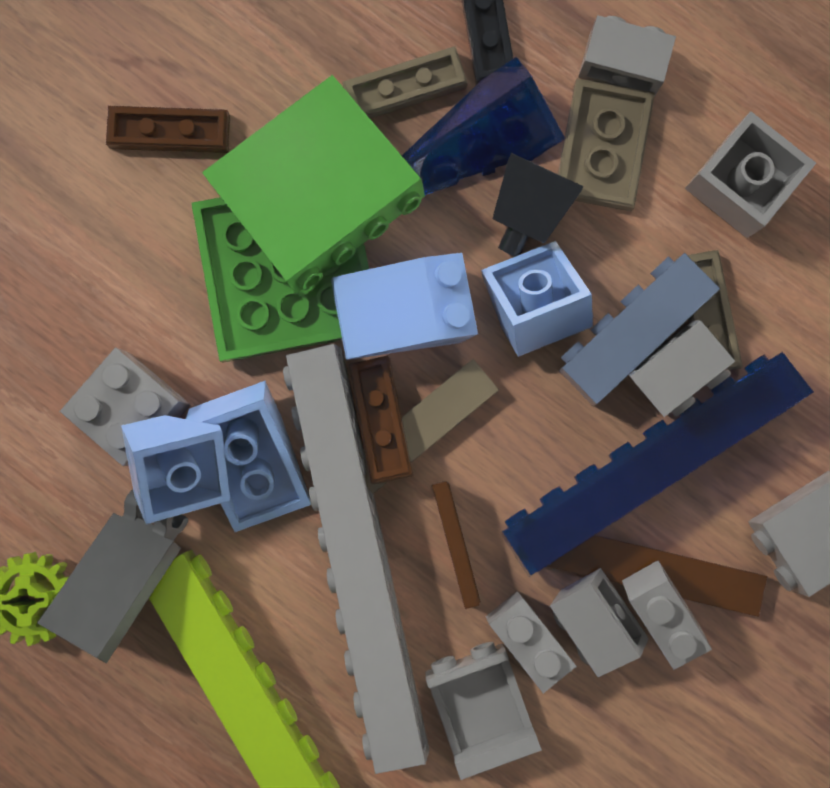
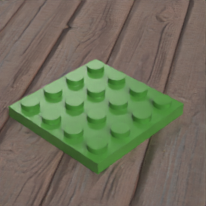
[191,197,369,363]

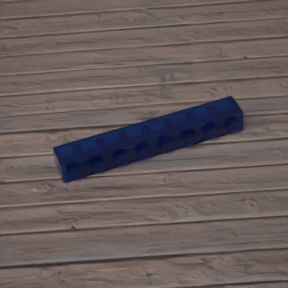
[502,351,814,578]

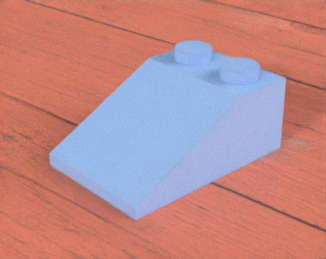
[331,253,478,360]
[186,381,311,532]

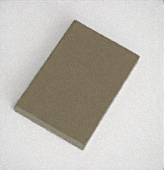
[558,78,655,212]

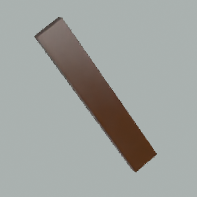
[515,518,768,617]

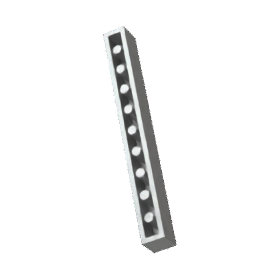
[283,344,430,774]

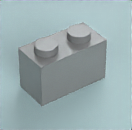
[578,15,676,97]
[622,560,712,670]
[550,568,649,677]
[485,591,577,694]

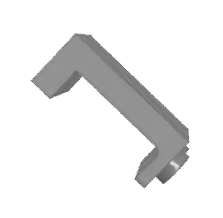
[425,642,542,780]

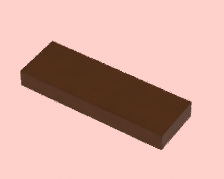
[106,106,230,153]
[349,355,413,485]
[432,481,481,609]

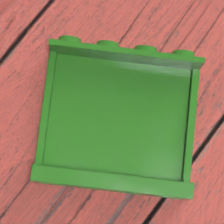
[202,75,425,294]

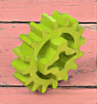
[0,552,69,646]

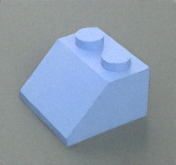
[481,241,593,357]
[121,415,230,524]

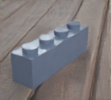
[559,253,720,406]

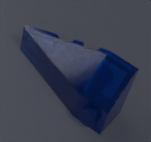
[402,57,565,195]

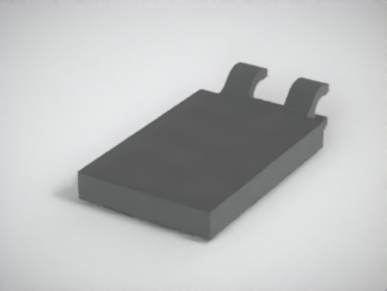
[38,490,189,664]

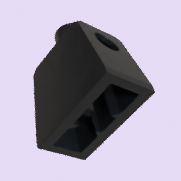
[492,153,584,256]

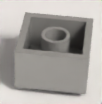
[685,111,816,238]
[629,320,736,417]
[59,347,191,466]

